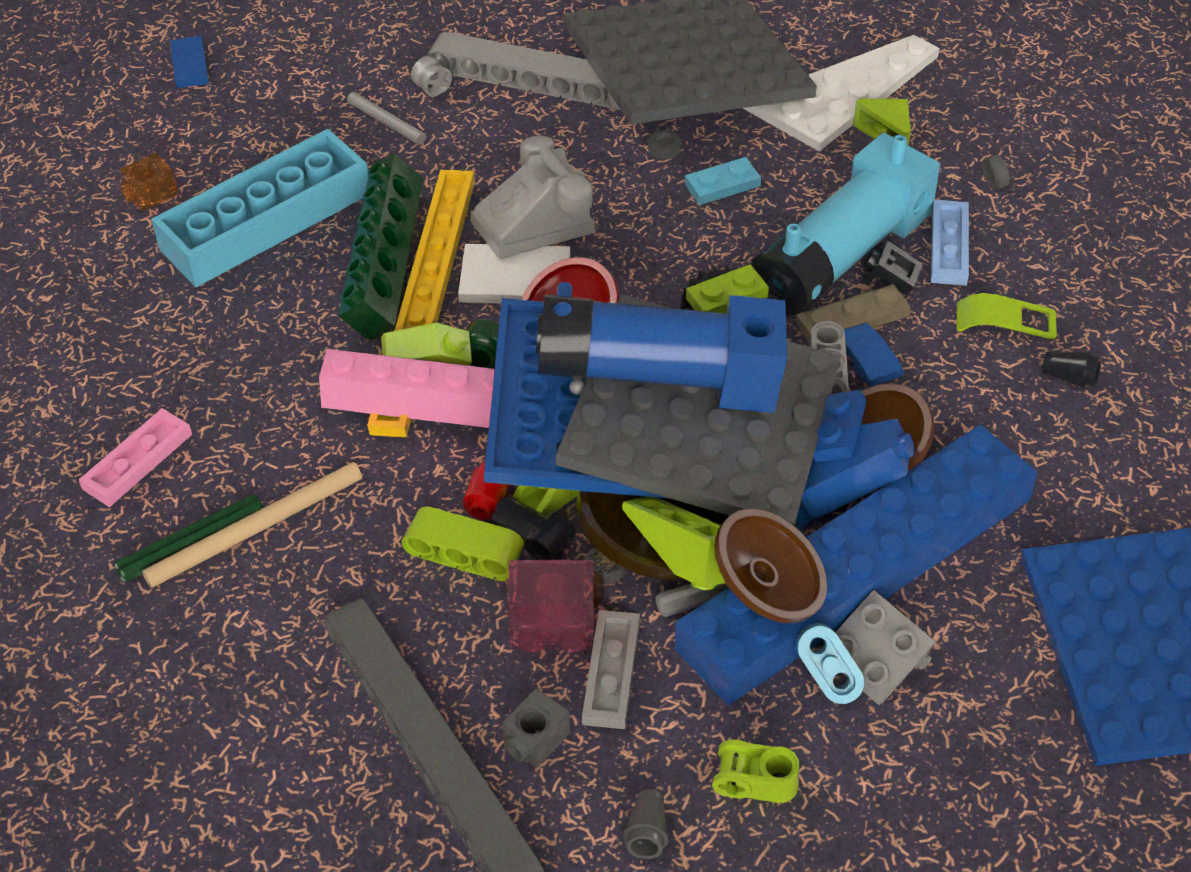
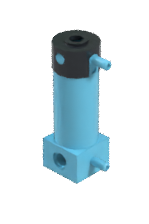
[751,132,940,315]

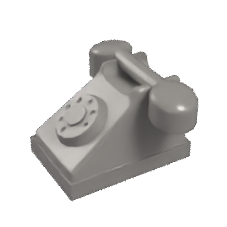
[470,135,595,259]

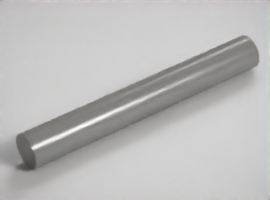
[347,92,426,145]

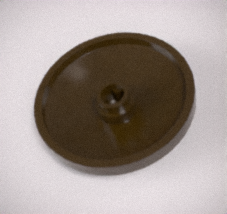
[576,491,729,580]

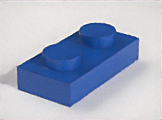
[813,389,867,463]

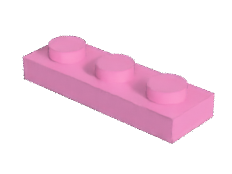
[79,408,192,507]

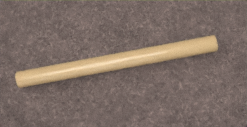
[142,462,362,588]

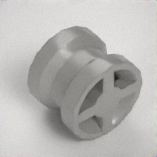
[411,56,452,97]

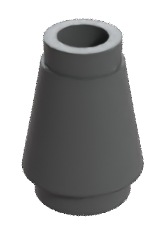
[623,789,668,859]

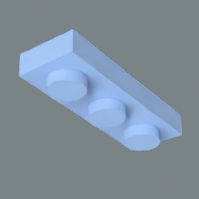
[931,200,969,286]

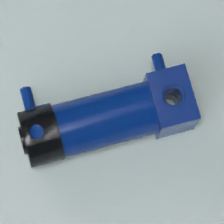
[535,282,787,413]

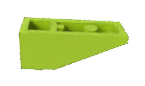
[622,497,725,590]

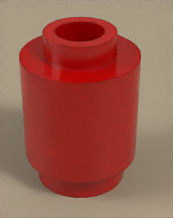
[462,461,510,520]

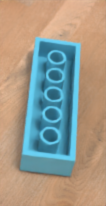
[151,129,369,287]

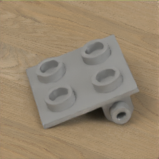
[820,590,936,705]

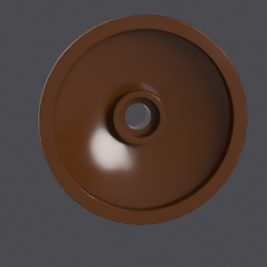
[861,384,935,488]
[714,509,827,623]

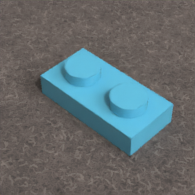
[685,157,761,205]

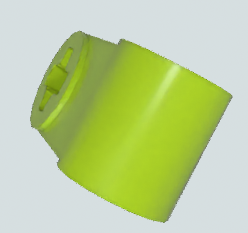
[712,740,799,803]

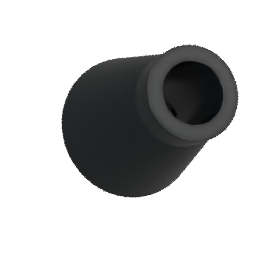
[1042,351,1101,389]

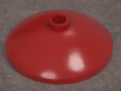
[521,257,620,303]

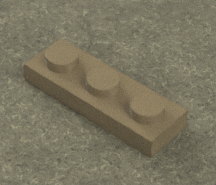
[796,284,911,343]

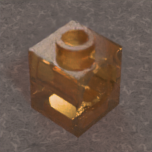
[120,152,178,211]

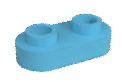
[796,623,864,704]

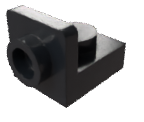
[861,241,923,295]

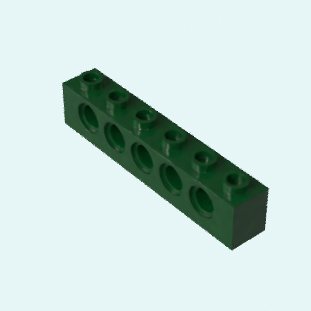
[338,153,423,340]

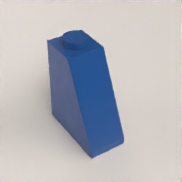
[801,419,914,519]

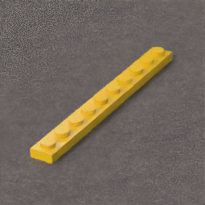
[367,170,475,437]

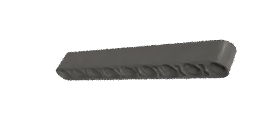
[323,598,545,872]

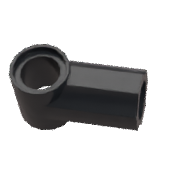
[491,497,576,564]

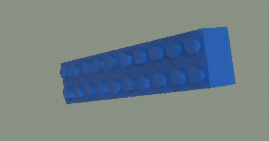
[674,424,1037,705]

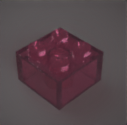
[507,560,595,652]

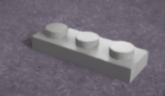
[582,610,640,729]

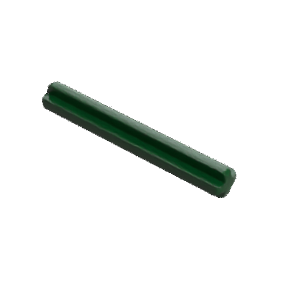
[114,494,263,583]

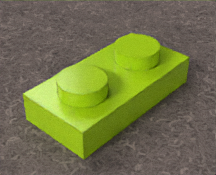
[686,264,769,313]

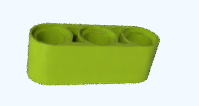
[402,506,525,582]

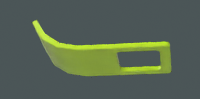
[957,293,1057,339]

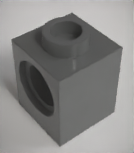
[502,688,570,768]

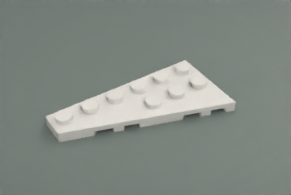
[743,35,939,151]

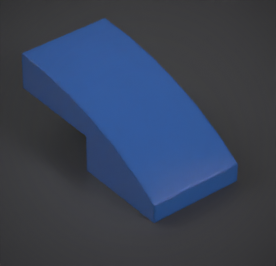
[844,323,904,387]

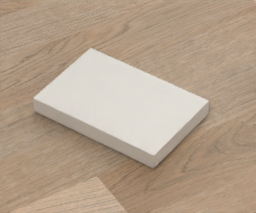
[458,244,570,304]

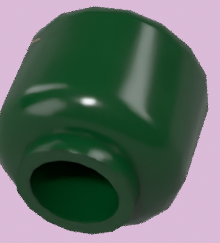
[466,319,499,369]

